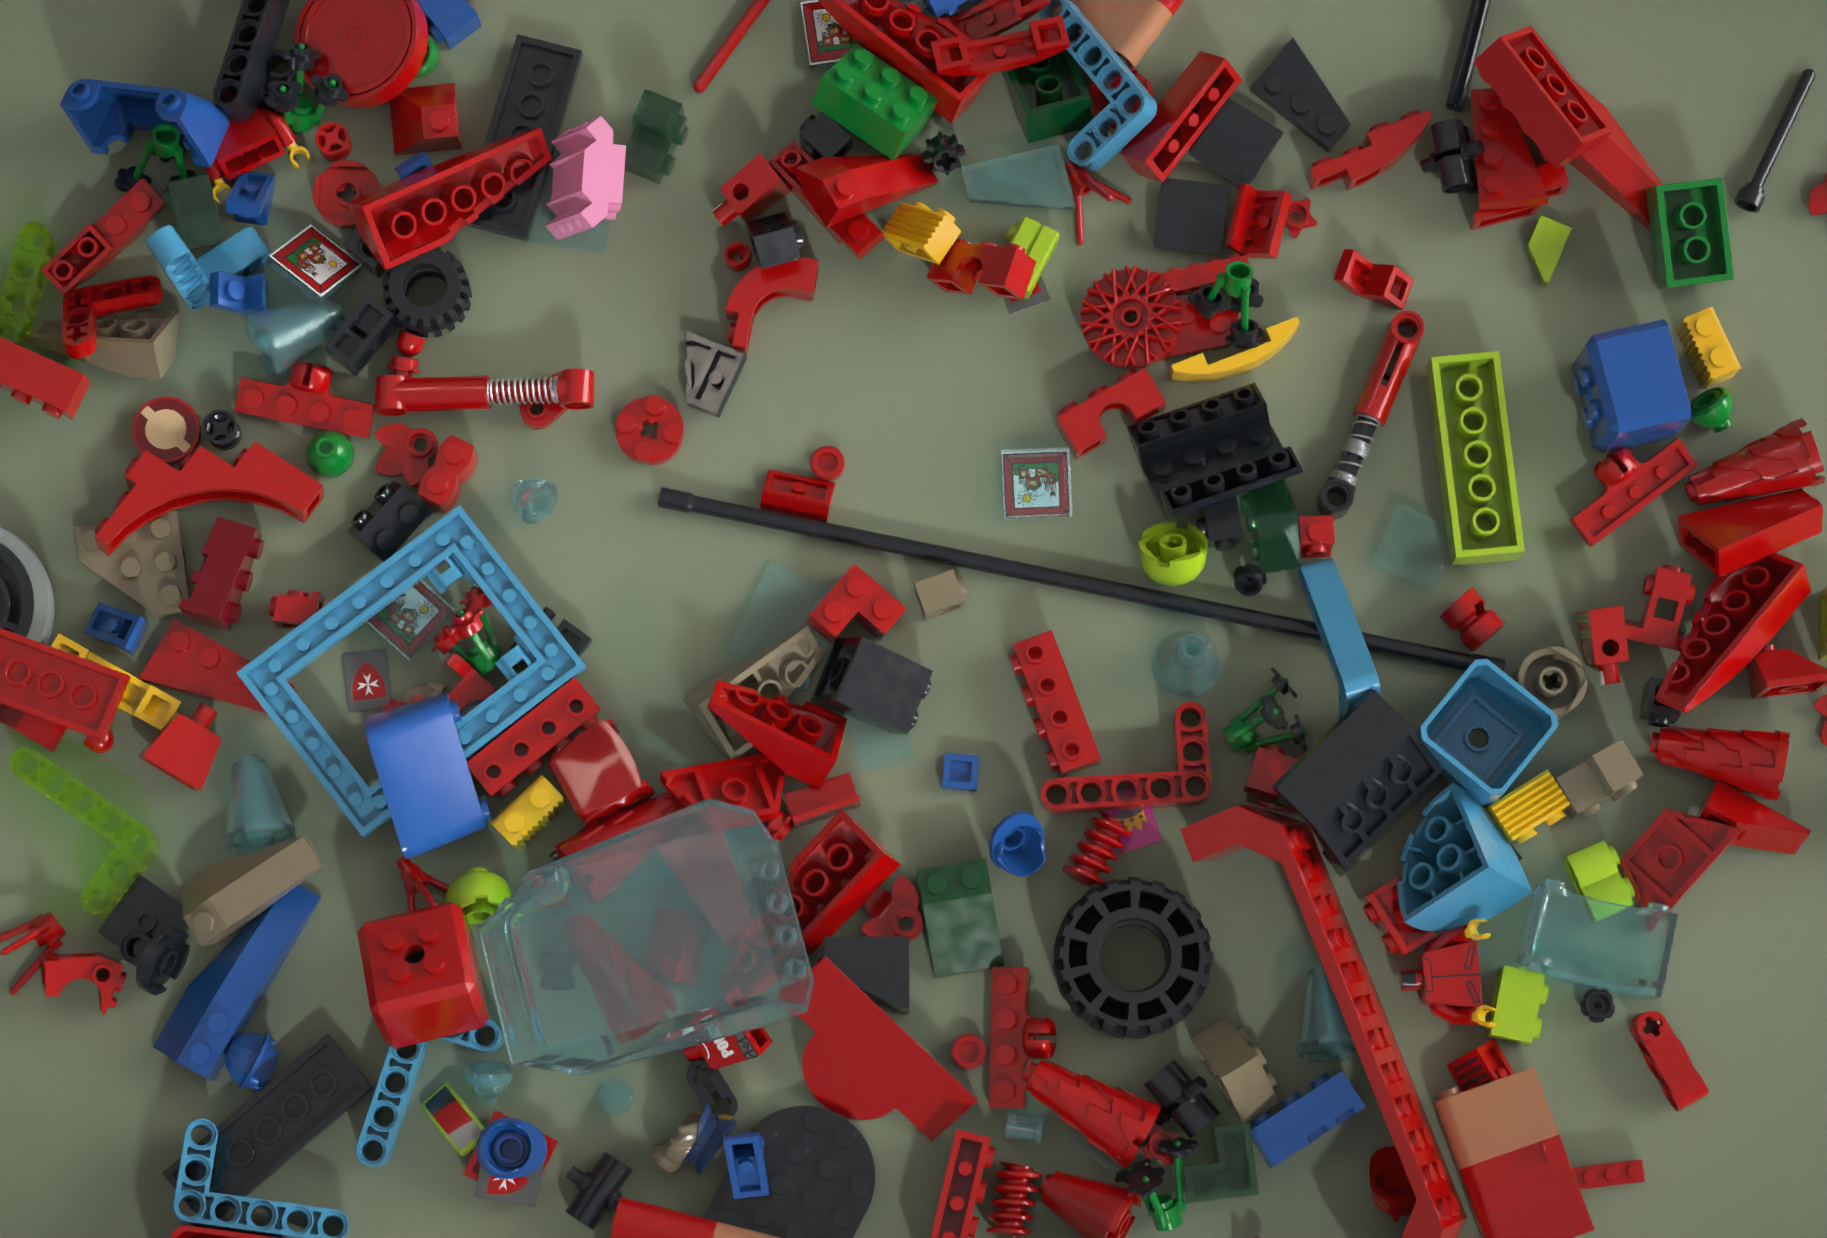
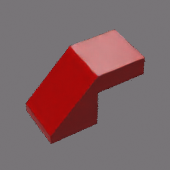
[1333,249,1414,310]

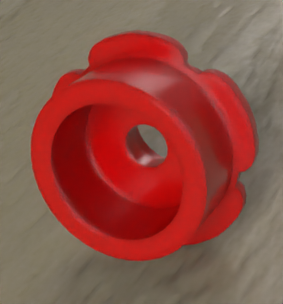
[387,355,420,378]

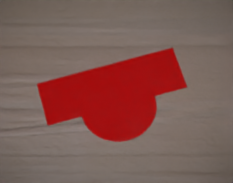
[780,956,978,1141]

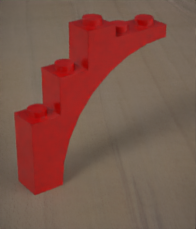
[95,441,324,556]

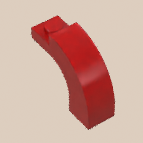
[725,257,819,356]

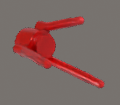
[0,911,66,995]

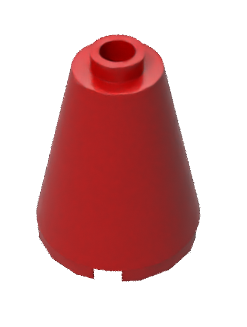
[1039,1170,1142,1238]

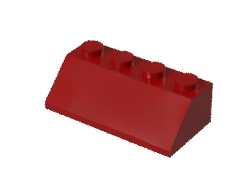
[1473,26,1613,168]

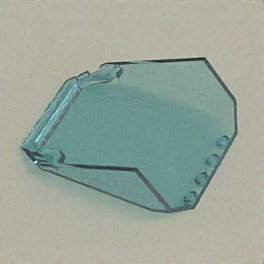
[478,798,814,1076]

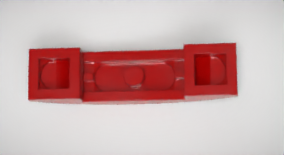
[942,0,1050,41]
[930,15,1070,76]

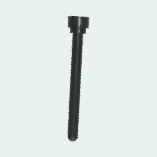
[1734,69,1816,213]

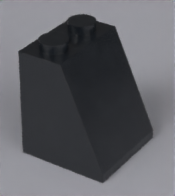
[811,637,933,735]
[817,937,910,1014]

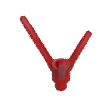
[1064,161,1131,245]
[396,856,450,912]

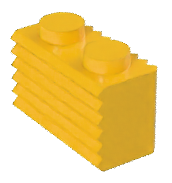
[881,201,961,265]
[1676,307,1741,389]
[1486,769,1570,845]
[491,775,567,851]

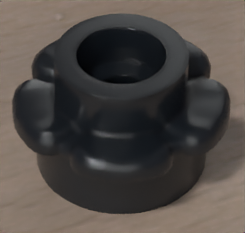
[1233,564,1267,596]
[1580,988,1615,1023]

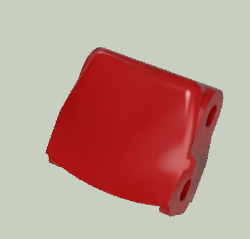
[548,719,655,828]

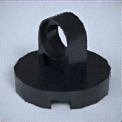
[119,925,190,996]

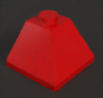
[389,83,462,156]
[1746,645,1827,699]

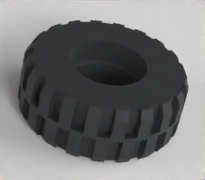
[1053,877,1213,1039]

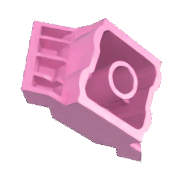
[545,116,626,241]

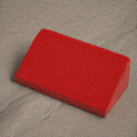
[760,469,835,522]

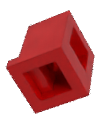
[1295,516,1335,559]
[269,590,324,629]

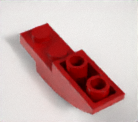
[1306,110,1432,191]
[768,140,885,260]
[41,178,168,295]

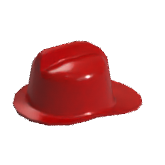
[1369,1146,1417,1222]

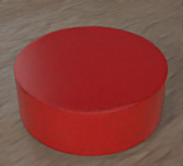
[810,446,845,482]
[951,1034,986,1070]

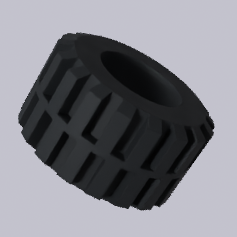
[382,247,472,338]

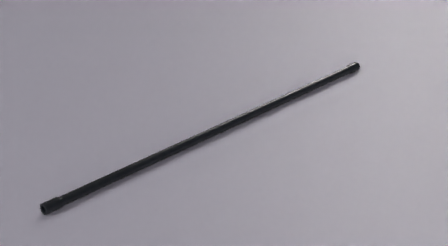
[658,487,1505,672]

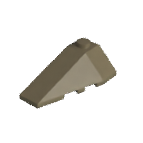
[27,308,181,381]
[683,625,824,759]
[181,836,325,947]

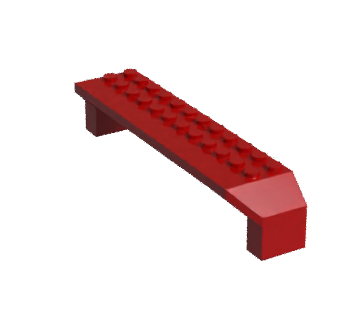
[1180,805,1467,1238]

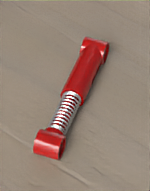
[375,368,594,416]

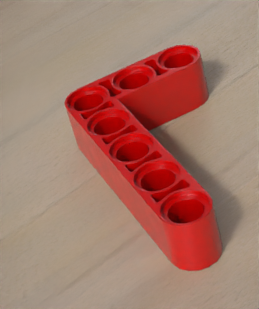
[1039,701,1211,814]

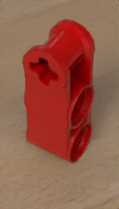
[1630,1011,1709,1112]

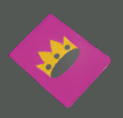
[1105,787,1162,854]

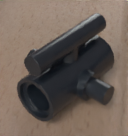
[1420,119,1484,194]
[1144,1060,1220,1139]
[565,1152,632,1230]

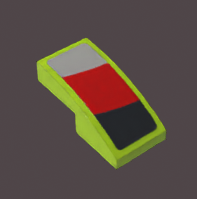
[421,1082,485,1157]

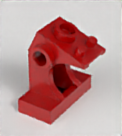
[1624,564,1695,651]
[41,952,127,1015]

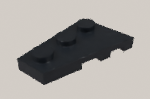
[1250,38,1350,152]

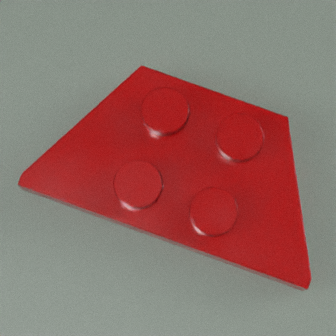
[659,753,785,831]
[1620,808,1742,932]

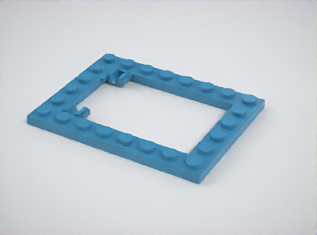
[236,505,587,838]

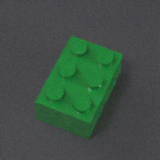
[811,43,939,160]
[1646,177,1734,289]

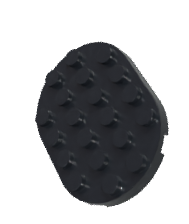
[704,1106,875,1238]

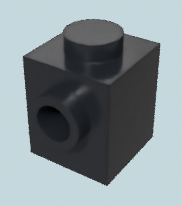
[799,112,852,160]
[1196,496,1243,551]
[1639,677,1681,727]

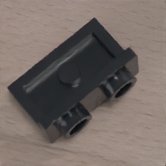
[348,481,431,562]

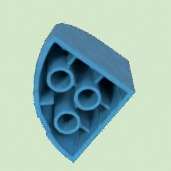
[1397,783,1532,932]

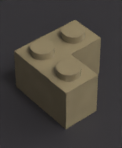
[1555,739,1644,819]
[1190,1017,1279,1125]

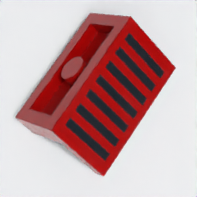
[784,772,861,829]
[1447,1038,1515,1092]

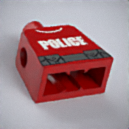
[682,986,773,1070]

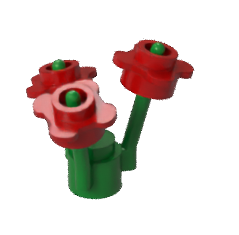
[431,586,502,675]

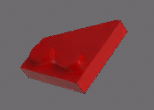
[1159,297,1239,361]

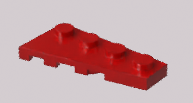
[1470,88,1548,211]
[139,619,295,714]

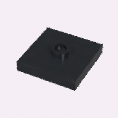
[98,874,189,957]

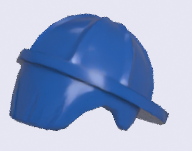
[989,811,1045,877]
[225,1032,279,1089]
[476,1117,548,1179]

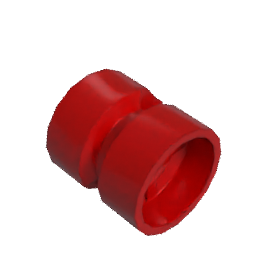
[1440,587,1505,653]

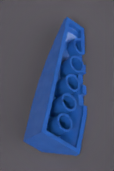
[153,885,321,1081]

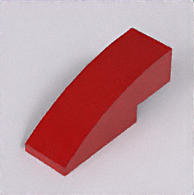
[1469,163,1570,230]

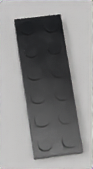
[465,34,583,241]
[162,1034,374,1219]

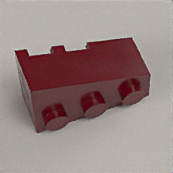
[178,517,264,632]

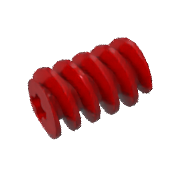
[1062,811,1133,889]
[986,1161,1042,1238]

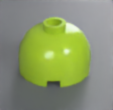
[1138,522,1207,587]
[444,867,515,931]

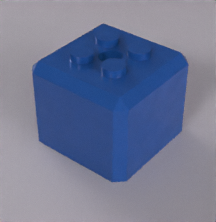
[1571,319,1691,454]

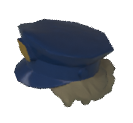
[652,1103,737,1175]

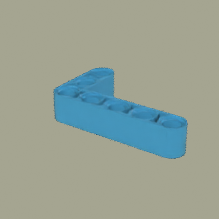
[1038,0,1157,171]
[146,225,272,310]
[1298,558,1381,720]
[356,1019,504,1168]
[172,1118,349,1238]

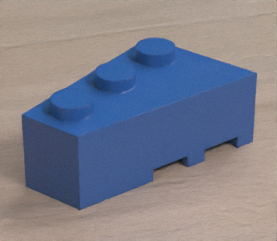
[1247,1071,1366,1168]

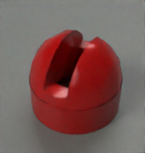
[724,242,752,272]
[396,330,426,357]
[83,729,114,753]

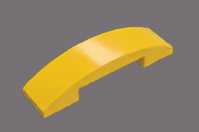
[1169,317,1300,382]
[51,634,182,730]

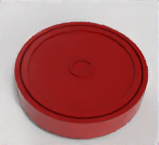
[294,0,428,109]

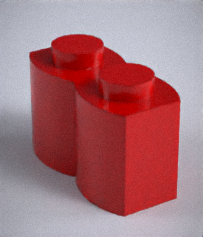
[418,435,478,514]

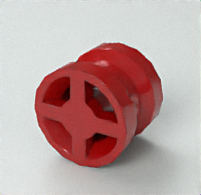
[315,122,352,162]

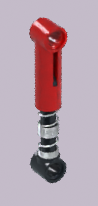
[1316,310,1425,519]

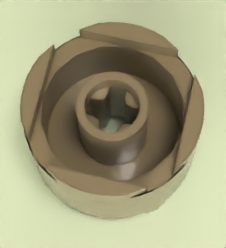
[1512,646,1588,720]

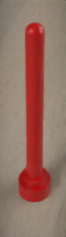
[693,0,770,93]

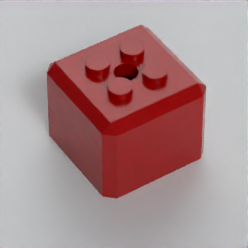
[357,902,489,1049]

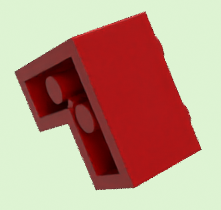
[806,563,907,644]

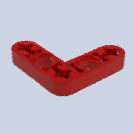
[62,275,164,359]

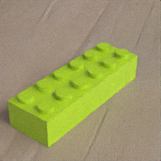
[1425,351,1525,566]

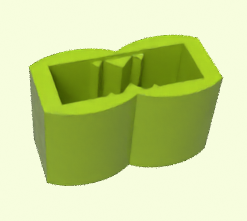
[1562,840,1635,923]

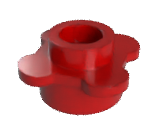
[761,810,793,843]
[1142,1125,1181,1166]

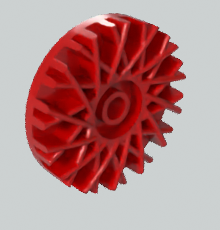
[1080,266,1182,369]

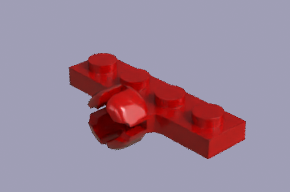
[234,362,375,439]
[1569,438,1699,547]
[989,967,1057,1109]

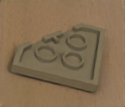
[74,510,190,618]

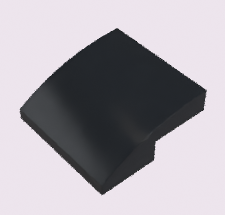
[1189,98,1284,187]
[1153,177,1229,255]

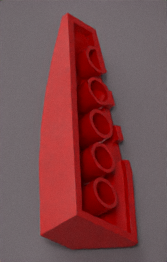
[818,0,994,124]
[1569,83,1663,231]
[348,127,552,270]
[1655,553,1811,713]
[719,809,901,1004]

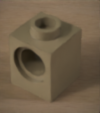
[914,569,969,621]

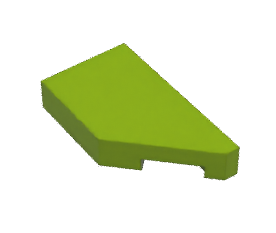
[1526,215,1572,286]

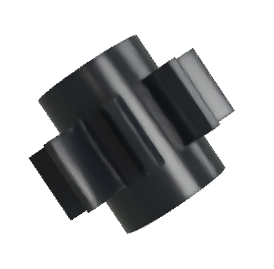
[922,131,965,176]

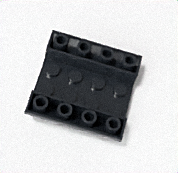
[1127,383,1303,520]
[1272,689,1443,877]

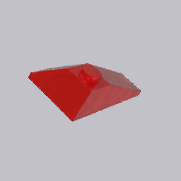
[793,153,939,228]
[708,680,847,789]

